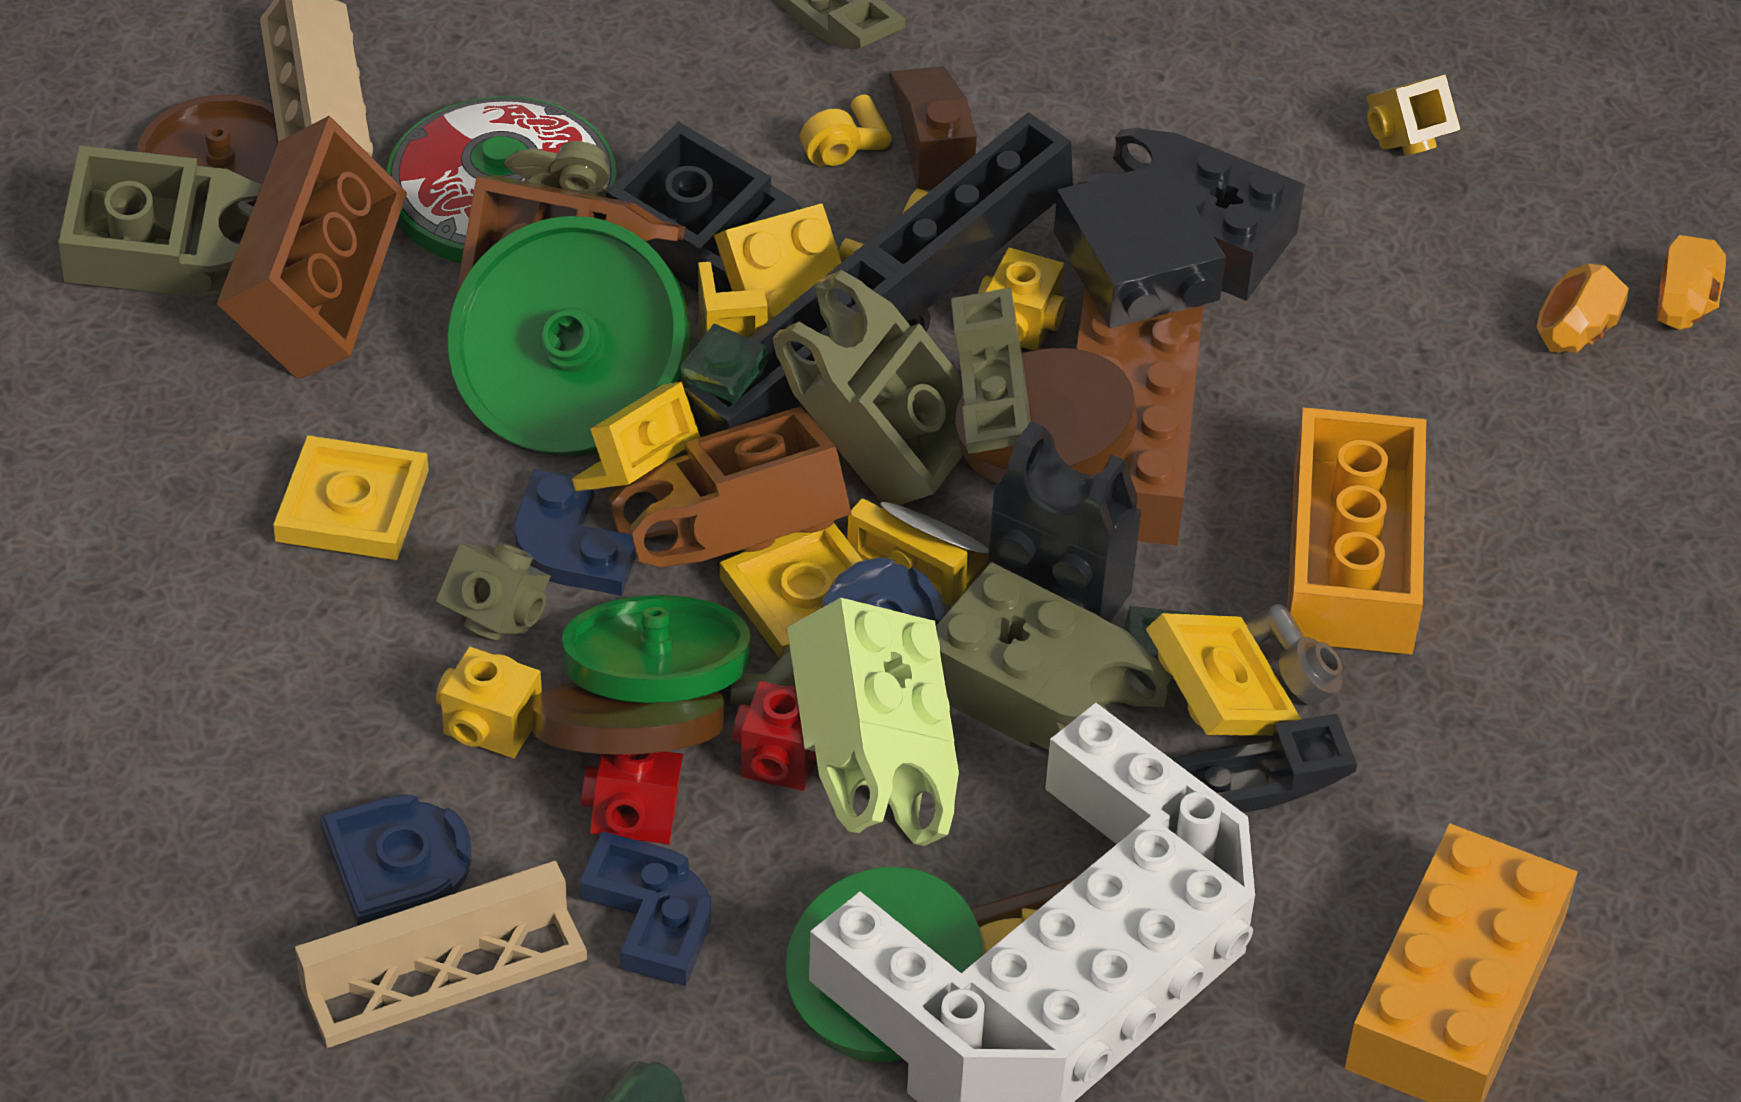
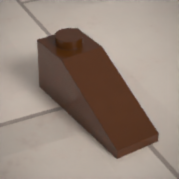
[889,66,977,190]

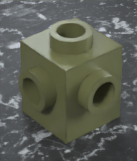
[436,543,551,640]

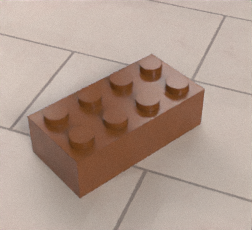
[217,116,407,379]

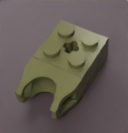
[58,145,262,297]
[773,270,963,505]
[936,562,1173,750]

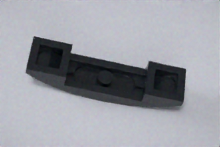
[1170,714,1357,813]

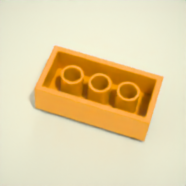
[1287,407,1426,655]
[1345,823,1578,1102]

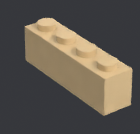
[260,0,373,157]

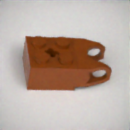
[456,175,685,295]
[608,406,851,567]

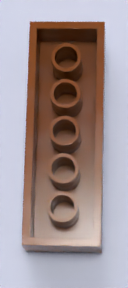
[1077,287,1203,546]

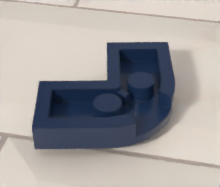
[515,469,636,596]
[579,831,711,986]

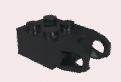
[606,121,802,293]
[1078,128,1305,301]
[988,421,1141,622]

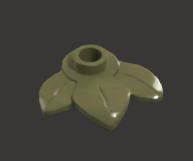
[504,141,610,197]

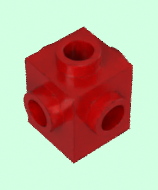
[732,681,817,791]
[581,751,683,845]

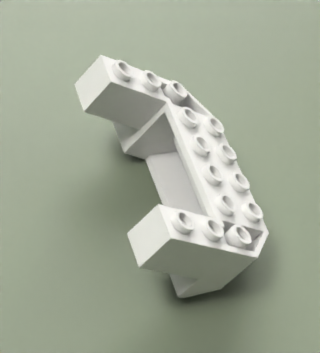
[809,703,1255,1102]

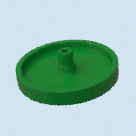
[562,595,750,703]
[786,867,986,1062]

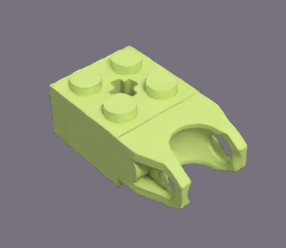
[787,598,959,846]

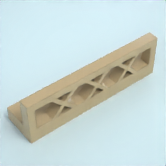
[295,860,587,1048]

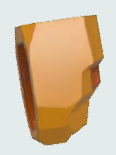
[1657,235,1726,330]
[1536,263,1629,353]

